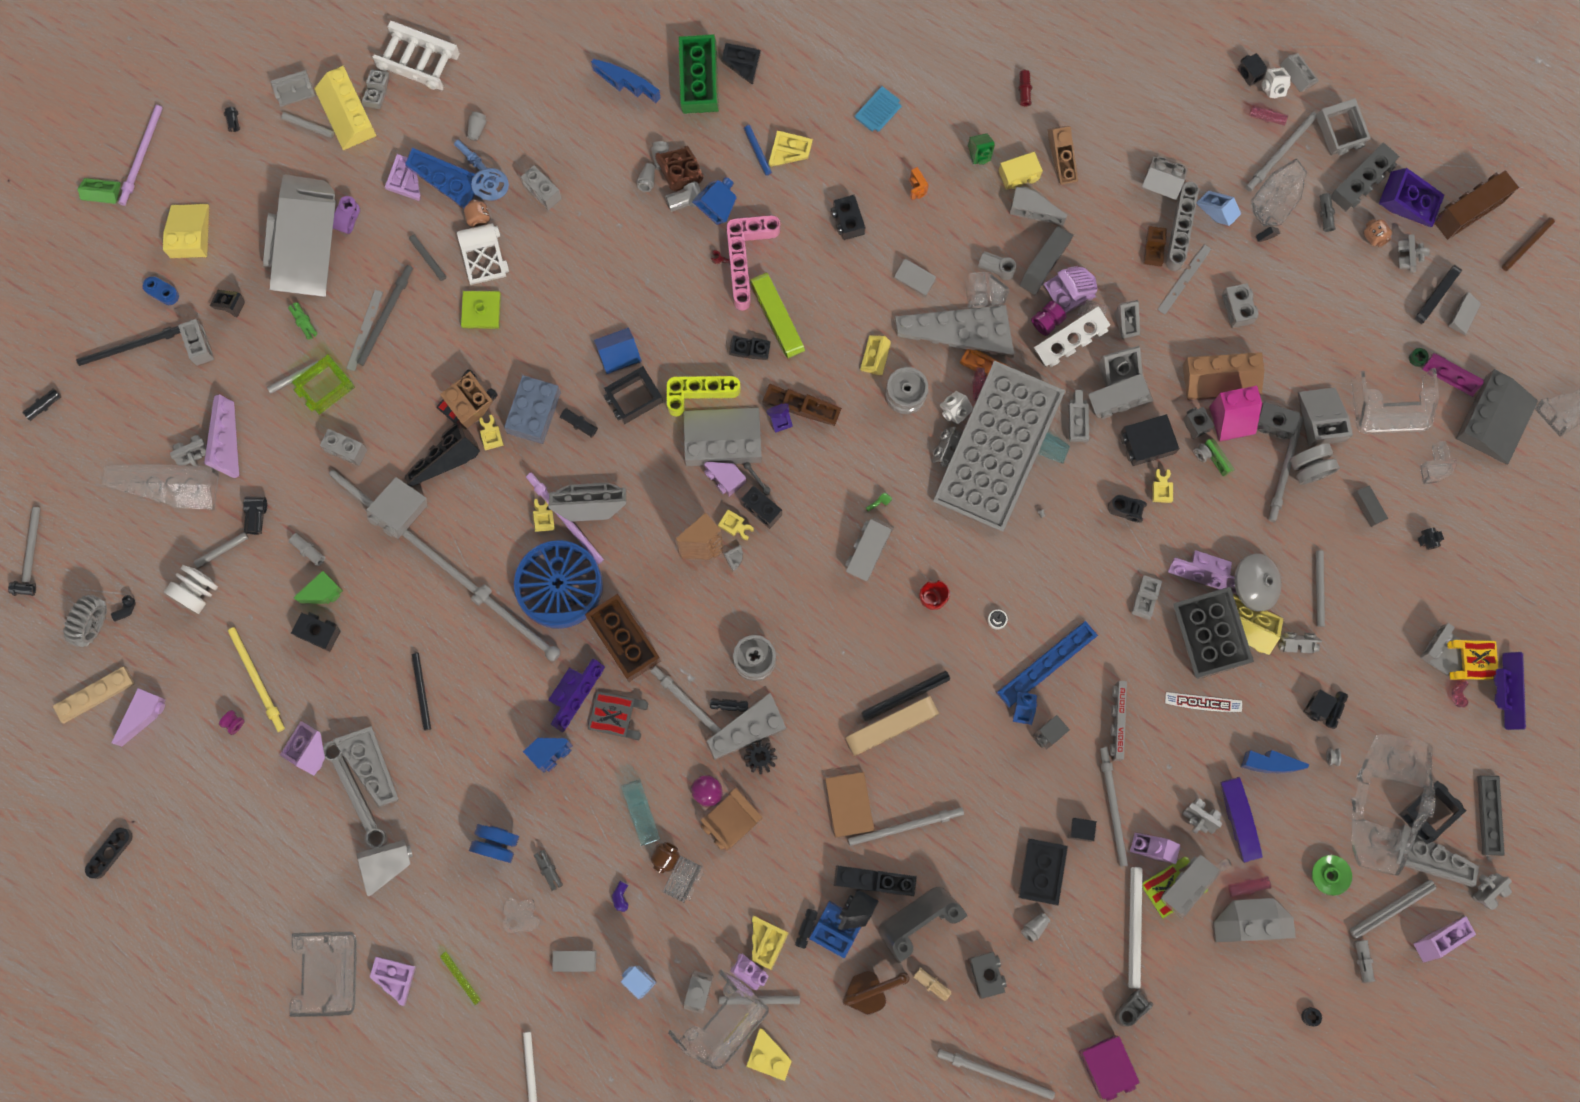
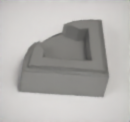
[724,545,743,571]

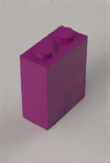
[1079,1035,1140,1101]

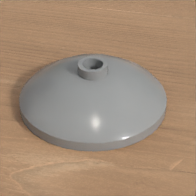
[1234,554,1282,611]

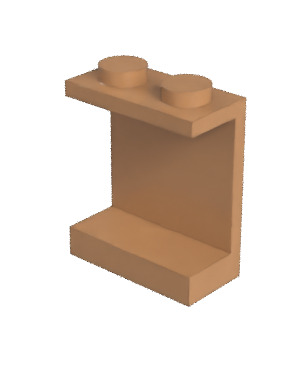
[700,788,763,851]

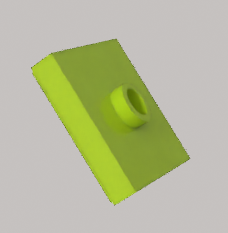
[461,291,501,329]

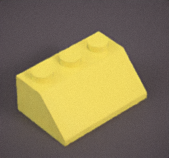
[1233,594,1283,655]

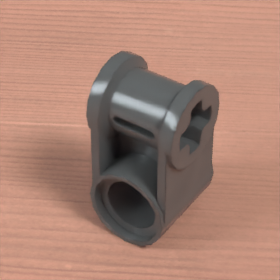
[1115,989,1153,1026]

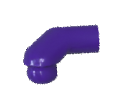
[612,881,629,912]

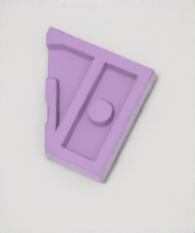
[385,154,420,201]

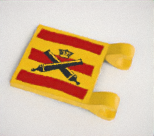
[1447,640,1498,680]

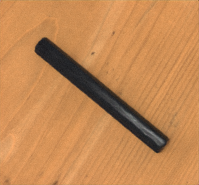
[861,671,950,721]

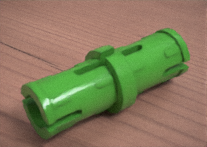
[288,303,318,340]

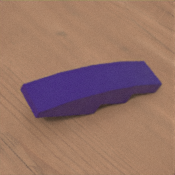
[1220,777,1263,863]

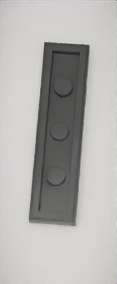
[1477,776,1505,856]

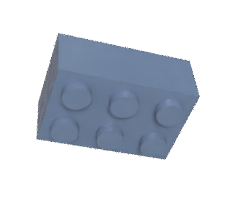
[504,375,561,444]

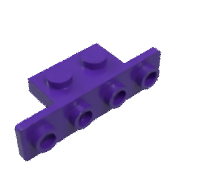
[1494,652,1526,730]
[548,659,605,733]

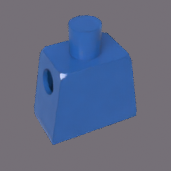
[692,177,736,225]

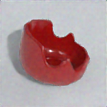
[919,580,950,610]

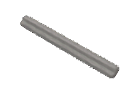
[1349,880,1436,939]

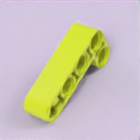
[667,376,741,417]

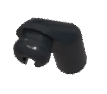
[111,595,136,622]

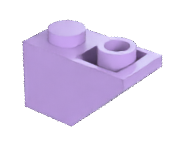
[704,462,746,497]
[1130,833,1181,864]

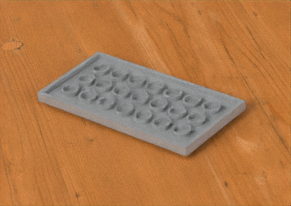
[933,361,1065,532]

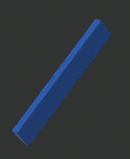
[997,621,1098,708]

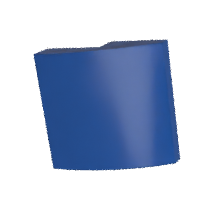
[809,901,861,959]

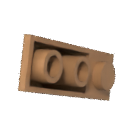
[1047,126,1078,185]

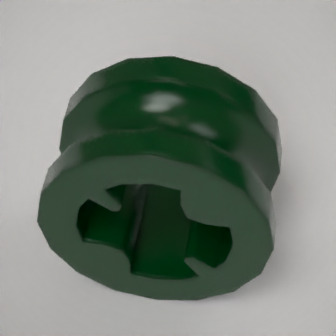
[1409,348,1429,367]

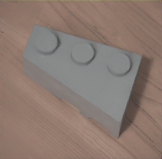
[1088,373,1153,419]

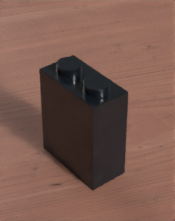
[1120,414,1180,466]

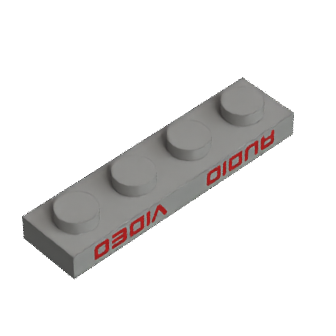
[1110,681,1127,761]

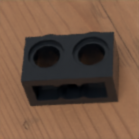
[831,194,866,240]
[741,486,782,529]

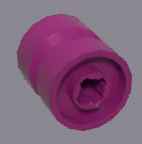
[1031,301,1067,336]

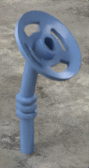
[454,140,509,201]

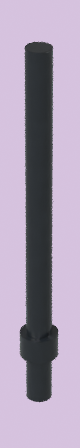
[76,326,181,366]

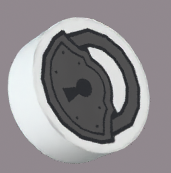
[988,610,1008,630]

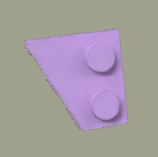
[370,957,416,1006]

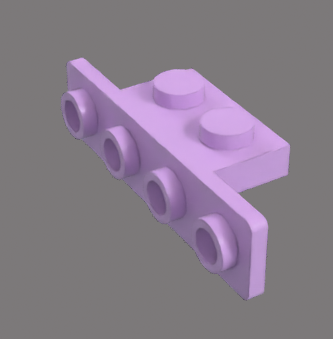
[1168,550,1237,595]

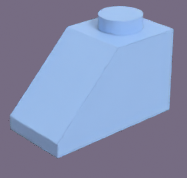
[1197,191,1241,226]

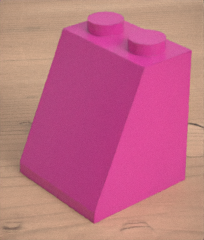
[1209,386,1262,442]

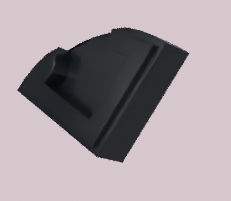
[1255,227,1281,242]

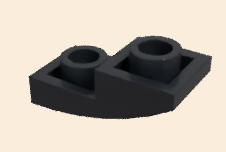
[729,335,771,360]

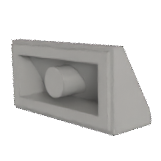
[1280,53,1319,92]
[894,259,936,296]
[1448,292,1481,335]

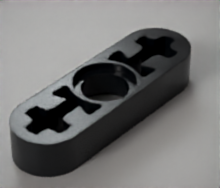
[85,828,133,879]

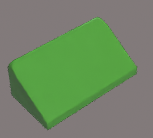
[78,178,121,204]
[1204,439,1235,477]

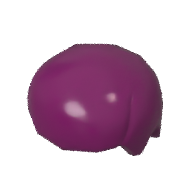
[691,775,723,807]

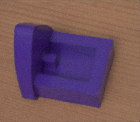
[766,404,793,433]

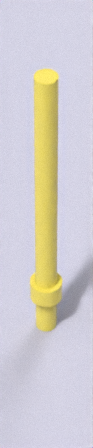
[228,627,285,732]

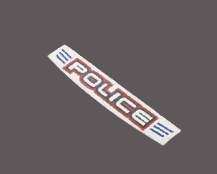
[1165,692,1242,712]

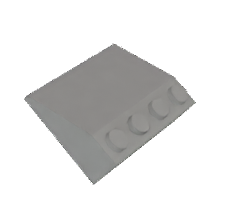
[684,408,762,466]

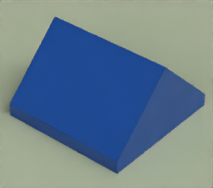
[594,328,642,374]

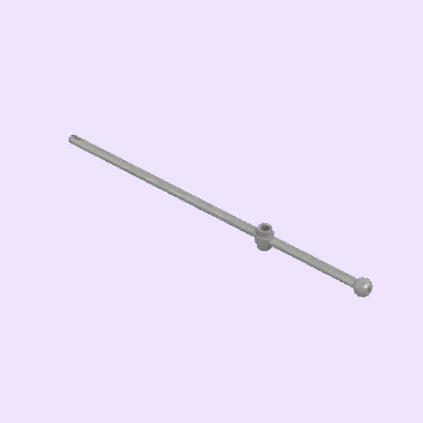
[329,470,561,661]

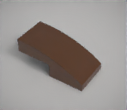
[1144,226,1167,267]

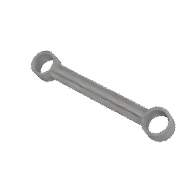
[323,741,388,848]

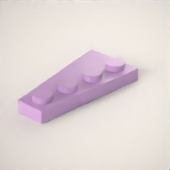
[204,394,239,478]

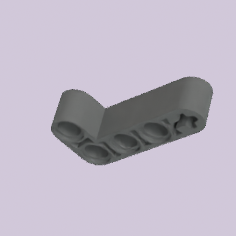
[1019,226,1074,295]

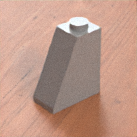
[357,840,413,896]

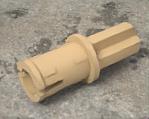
[913,967,951,1001]

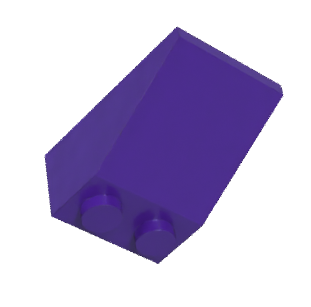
[1379,168,1444,227]

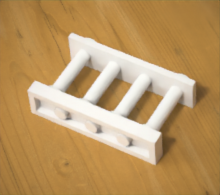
[373,21,460,90]

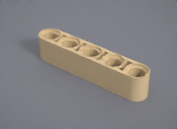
[845,696,939,756]

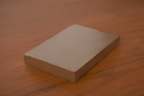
[825,772,874,838]

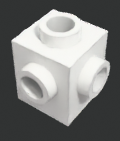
[1262,68,1291,98]
[940,391,973,424]

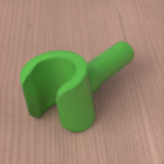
[866,493,892,512]

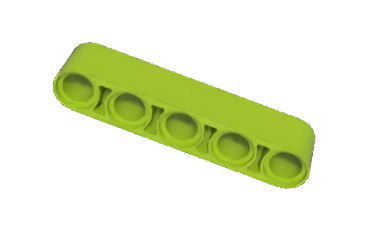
[750,272,805,359]

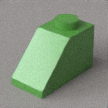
[294,571,343,604]

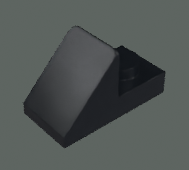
[210,290,245,317]

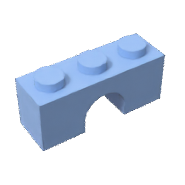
[621,966,657,999]

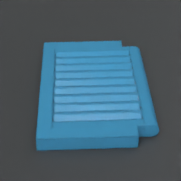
[854,86,902,132]

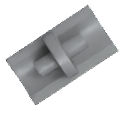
[1398,234,1430,273]
[170,435,207,467]
[1182,798,1222,834]
[1472,873,1512,910]

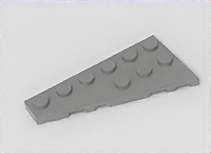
[895,305,1014,358]

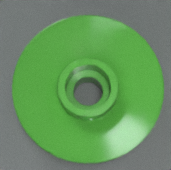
[1312,855,1352,896]

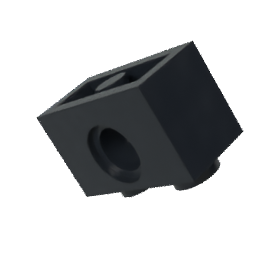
[291,612,341,652]

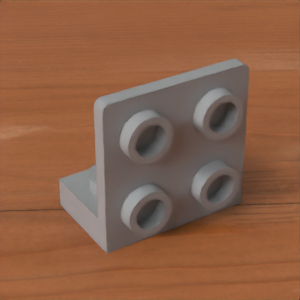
[1420,623,1462,678]

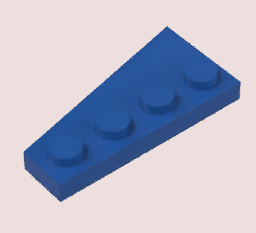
[405,148,481,209]

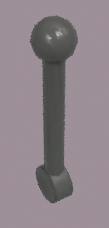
[744,462,771,495]

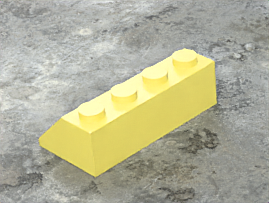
[314,66,376,150]

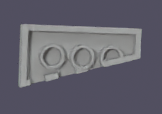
[333,726,398,807]

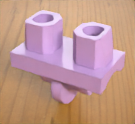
[730,954,768,991]

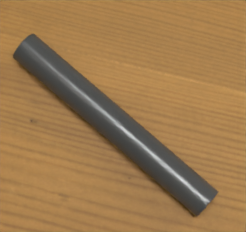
[409,235,447,281]

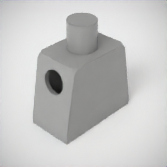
[684,971,714,1014]

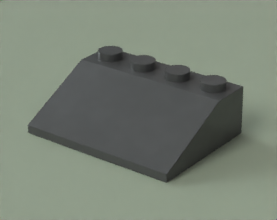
[1456,369,1538,465]
[1173,587,1254,679]

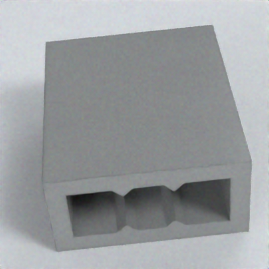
[366,477,427,539]

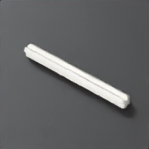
[1128,867,1143,989]

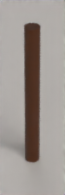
[1502,217,1555,271]

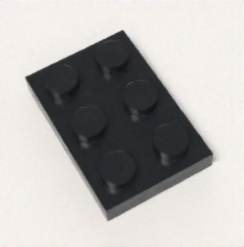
[1018,838,1068,906]

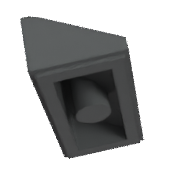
[1353,485,1388,527]

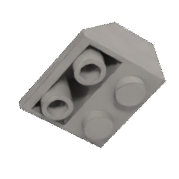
[1142,156,1187,200]

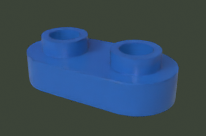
[143,276,179,305]

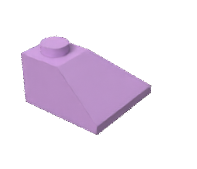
[280,721,325,775]

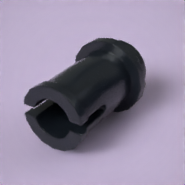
[223,107,240,132]
[8,581,36,596]

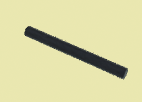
[411,653,431,731]

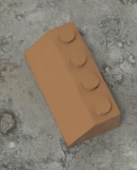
[1183,352,1265,400]
[676,513,723,560]

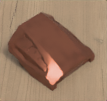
[655,146,703,192]

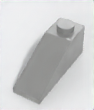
[1010,187,1067,225]

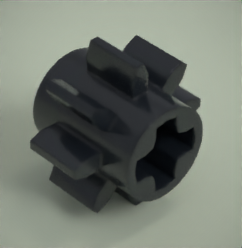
[1418,527,1444,550]

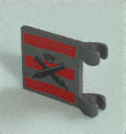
[588,691,648,740]

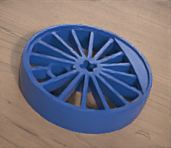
[514,540,603,629]

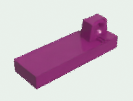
[1422,353,1484,397]

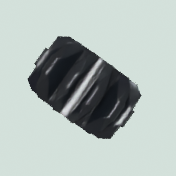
[744,741,777,775]

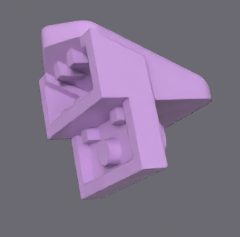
[1044,266,1098,314]

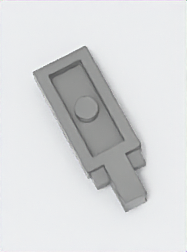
[1069,390,1089,442]

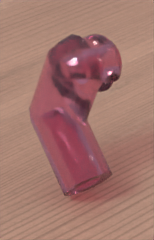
[1451,679,1469,708]

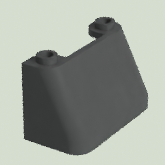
[879,887,968,963]

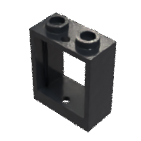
[603,366,663,424]
[1399,781,1467,844]

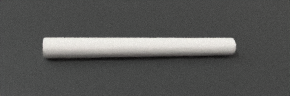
[523,1032,537,1102]

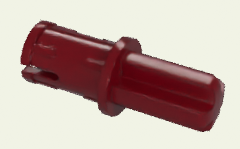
[1018,69,1033,107]

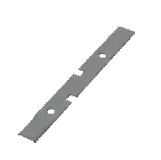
[1158,244,1211,315]
[347,290,383,371]

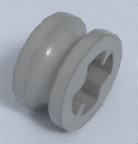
[1193,444,1212,463]
[1326,748,1341,766]

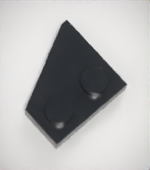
[722,43,761,84]

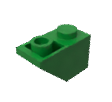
[968,133,995,165]

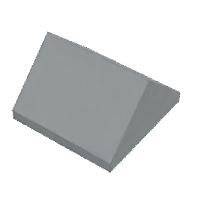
[1098,346,1143,387]

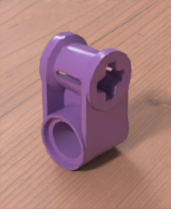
[333,196,360,234]

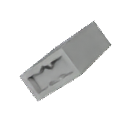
[1316,98,1371,156]

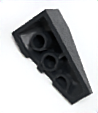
[405,420,480,487]

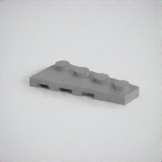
[707,693,786,760]
[1395,824,1479,887]

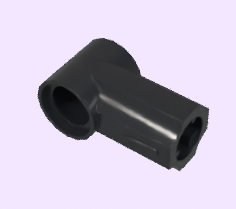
[243,496,267,535]

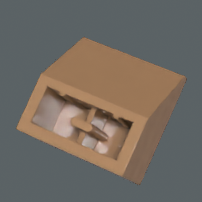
[440,372,493,428]

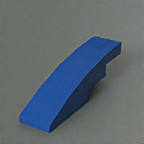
[591,59,661,103]

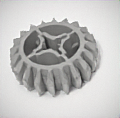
[63,595,107,647]

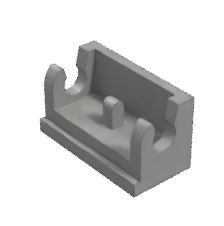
[271,70,316,107]

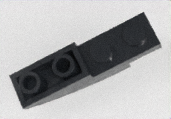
[834,865,917,896]

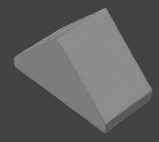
[1114,300,1140,339]

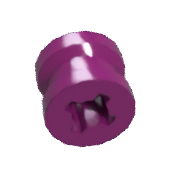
[219,710,245,735]

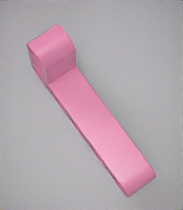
[727,216,780,311]

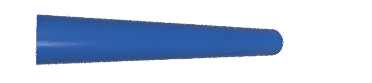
[744,125,772,176]

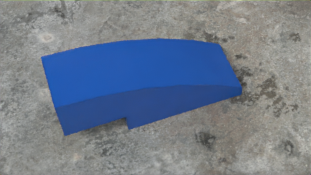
[1241,750,1309,774]

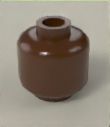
[650,842,680,873]

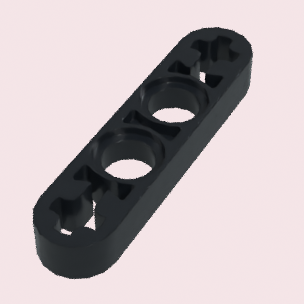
[1414,264,1462,325]

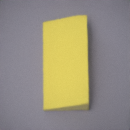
[860,335,891,375]

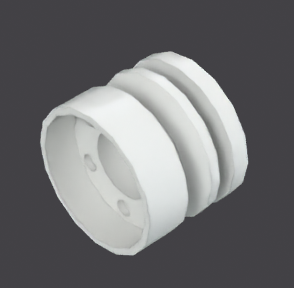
[164,565,218,614]

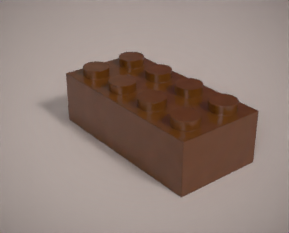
[1434,170,1519,240]
[585,593,661,682]

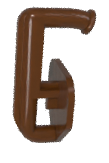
[843,971,909,1015]

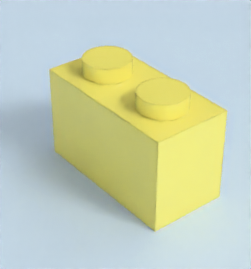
[998,152,1043,190]

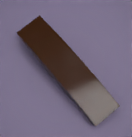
[762,383,842,426]

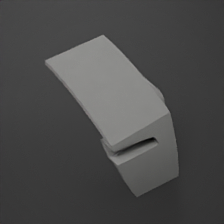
[263,174,336,297]

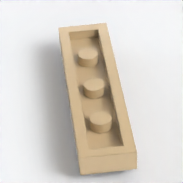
[53,666,135,723]

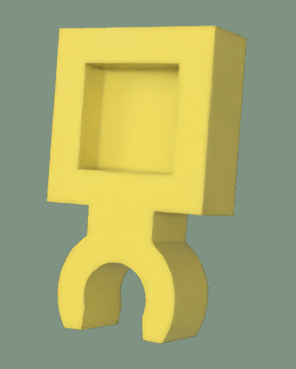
[479,415,504,450]
[1152,469,1173,503]
[533,499,554,532]
[718,510,754,540]

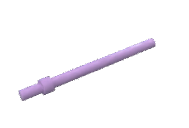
[118,105,163,206]
[526,472,604,565]

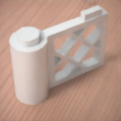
[457,223,509,285]

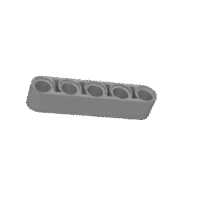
[1166,181,1199,271]

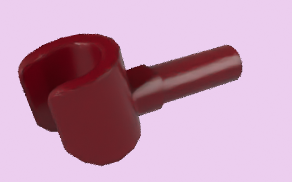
[711,250,737,266]

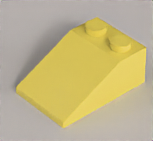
[163,204,209,258]

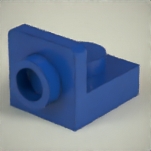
[1013,692,1037,725]

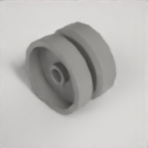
[885,367,928,414]
[1290,443,1340,485]
[733,635,776,681]

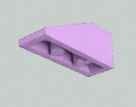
[112,688,165,746]
[1414,916,1476,962]

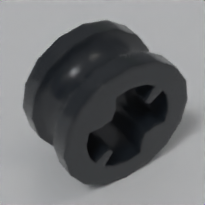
[1301,1007,1322,1027]

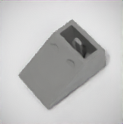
[1298,387,1353,446]

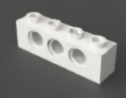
[1033,306,1110,367]

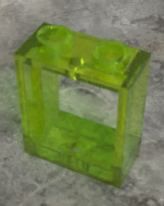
[292,354,355,415]

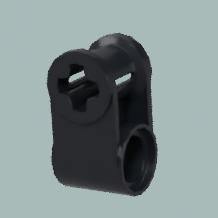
[1108,495,1147,523]

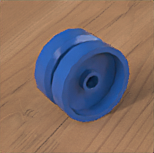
[469,824,520,863]

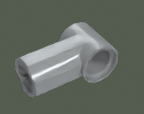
[665,182,701,212]
[978,251,1016,280]

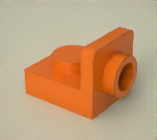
[909,167,929,200]

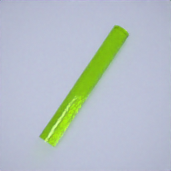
[439,952,482,1005]

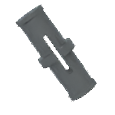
[1319,193,1336,232]
[534,850,563,891]

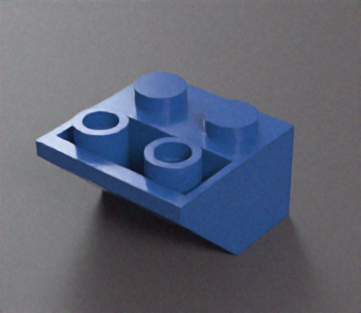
[523,738,573,773]

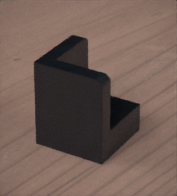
[1068,818,1097,842]

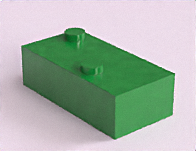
[679,34,719,114]

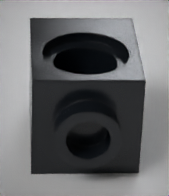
[1237,53,1268,87]
[1303,689,1337,722]

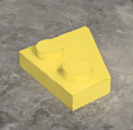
[769,131,813,167]
[752,916,789,970]
[746,1028,792,1081]

